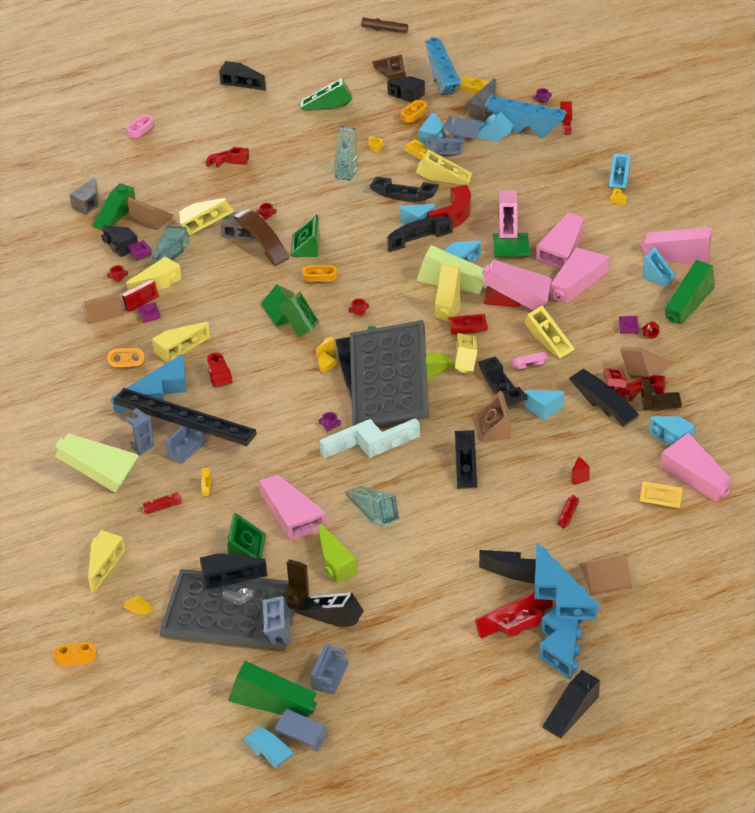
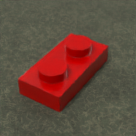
[121,279,159,312]
[448,313,488,334]
[603,368,627,389]

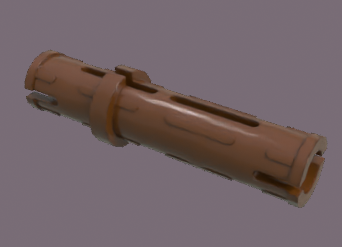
[361,17,408,34]

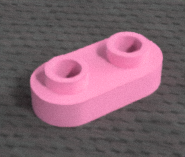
[126,115,154,138]
[510,352,548,370]

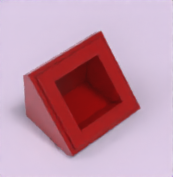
[571,457,590,485]

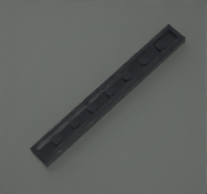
[113,388,257,446]

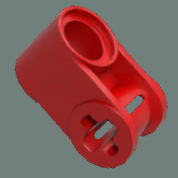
[207,352,232,387]

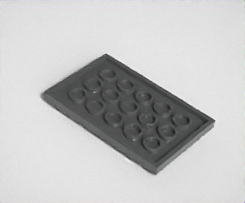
[350,320,429,427]
[160,569,296,651]

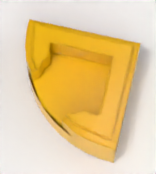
[368,136,385,153]
[610,188,627,205]
[315,337,335,357]
[318,352,337,374]
[201,468,212,496]
[123,595,154,615]

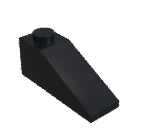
[219,61,266,91]
[455,430,477,489]
[200,553,267,589]
[296,592,364,627]
[543,670,600,738]

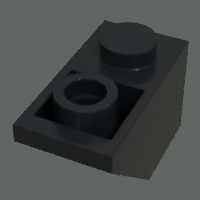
[387,76,425,102]
[101,225,138,257]

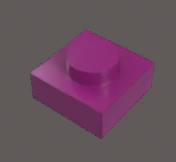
[128,240,152,260]
[138,302,161,323]
[619,316,639,334]

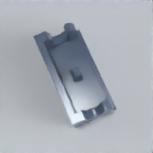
[443,115,482,139]
[424,135,465,155]
[126,408,154,456]
[165,426,207,465]
[263,596,291,645]
[311,644,349,695]
[275,709,328,751]

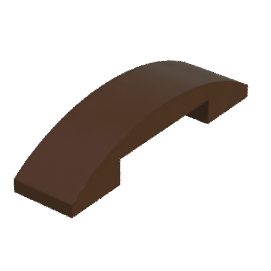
[233,209,289,266]

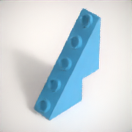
[425,37,461,95]
[485,96,566,138]
[111,355,186,412]
[535,543,600,620]
[540,607,583,679]

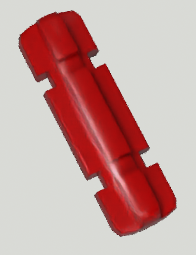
[143,492,182,514]
[557,495,580,528]

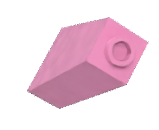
[499,190,517,238]
[536,213,584,269]
[641,227,712,265]
[550,247,609,303]
[482,260,552,311]
[661,433,730,502]
[259,474,326,541]

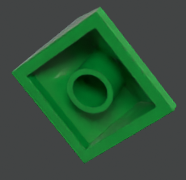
[291,214,320,257]
[261,284,295,327]
[279,291,319,336]
[227,513,266,558]

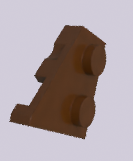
[372,54,406,79]

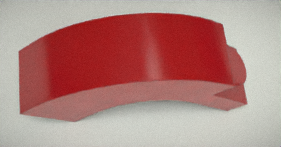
[428,184,471,228]

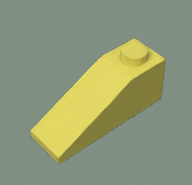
[416,149,472,185]
[179,198,234,235]
[126,257,182,291]
[435,263,460,321]
[524,306,575,360]
[152,322,210,363]
[455,333,477,373]
[88,530,125,593]

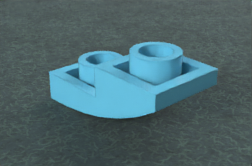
[243,727,293,769]

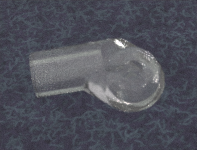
[222,588,255,605]

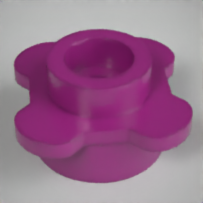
[533,88,552,103]
[318,412,341,431]

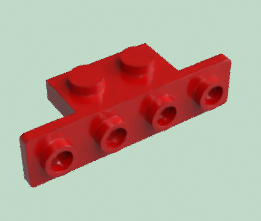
[475,592,553,638]

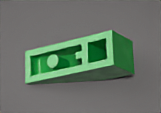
[300,78,352,110]
[93,183,135,230]

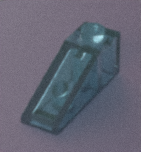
[334,125,358,181]
[153,225,190,264]
[346,486,399,526]

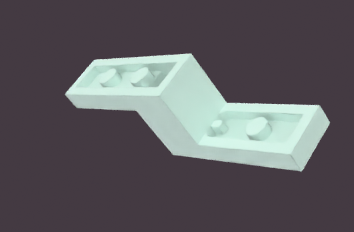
[319,418,420,459]

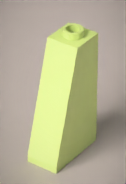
[416,245,487,294]
[55,433,139,493]

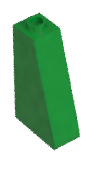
[665,259,715,324]
[228,661,317,717]

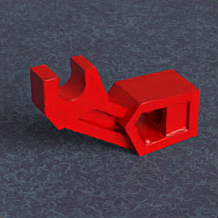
[560,101,573,135]
[206,146,250,168]
[618,375,666,401]

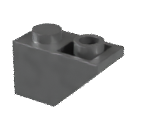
[70,178,98,215]

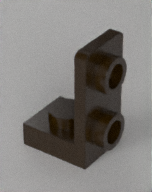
[641,380,682,410]
[280,559,310,611]

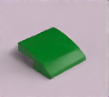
[493,233,530,257]

